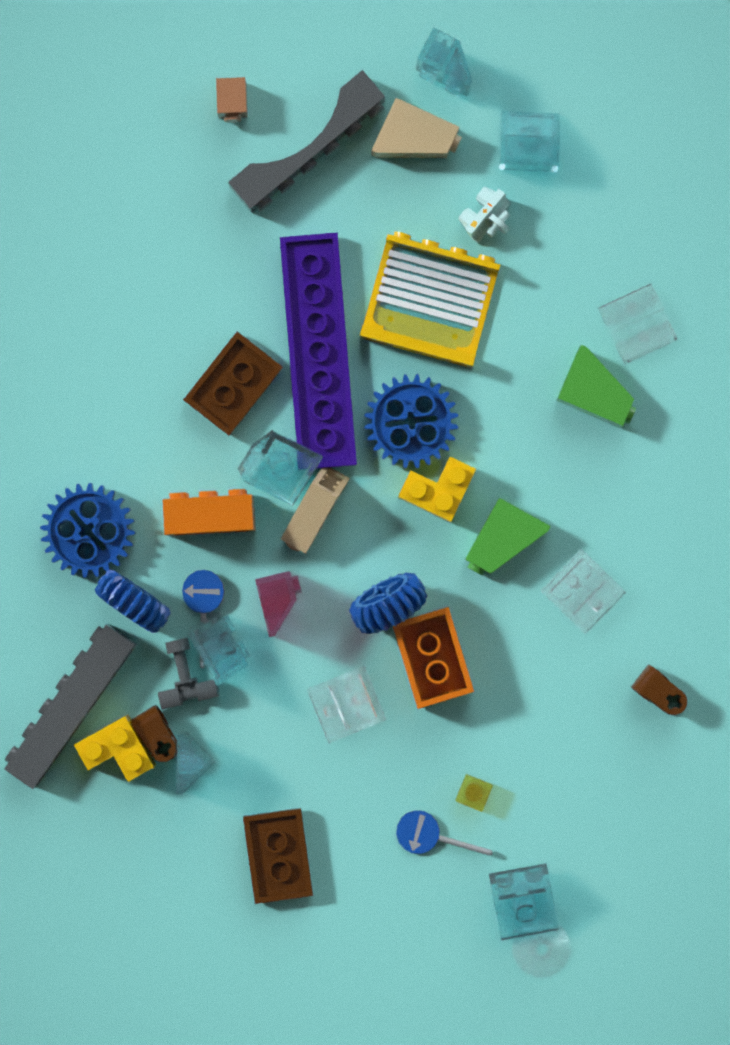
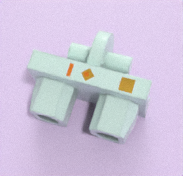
[458,187,511,243]

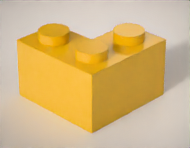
[398,457,476,523]
[74,715,156,782]

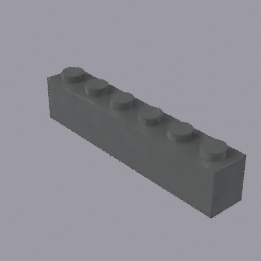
[4,624,137,789]

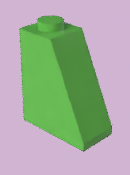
[556,345,636,428]
[464,498,551,576]

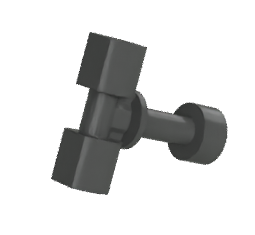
[158,637,220,710]

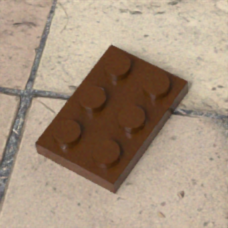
[183,331,283,436]
[243,808,313,904]

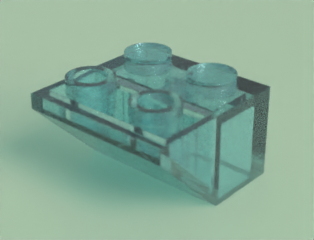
[416,27,472,97]

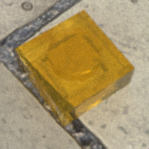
[455,773,493,812]

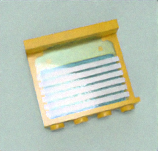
[360,231,500,369]

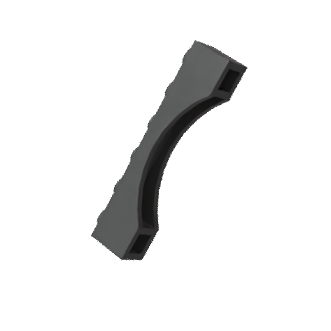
[228,70,385,213]

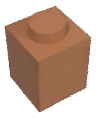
[216,77,248,123]

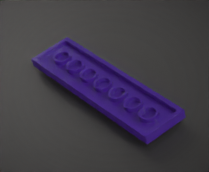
[280,232,357,470]

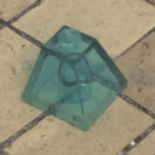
[238,430,323,506]

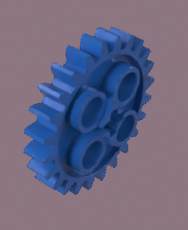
[364,374,458,469]
[40,483,136,578]

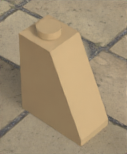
[371,98,462,158]
[281,467,350,554]

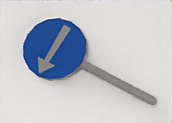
[182,570,225,668]
[396,810,493,855]

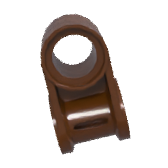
[631,664,687,715]
[130,704,180,762]

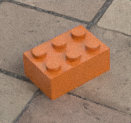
[163,489,256,536]
[393,607,474,709]

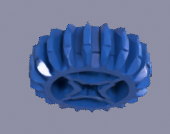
[95,570,171,633]
[349,572,428,634]

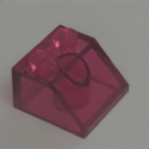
[255,571,302,637]

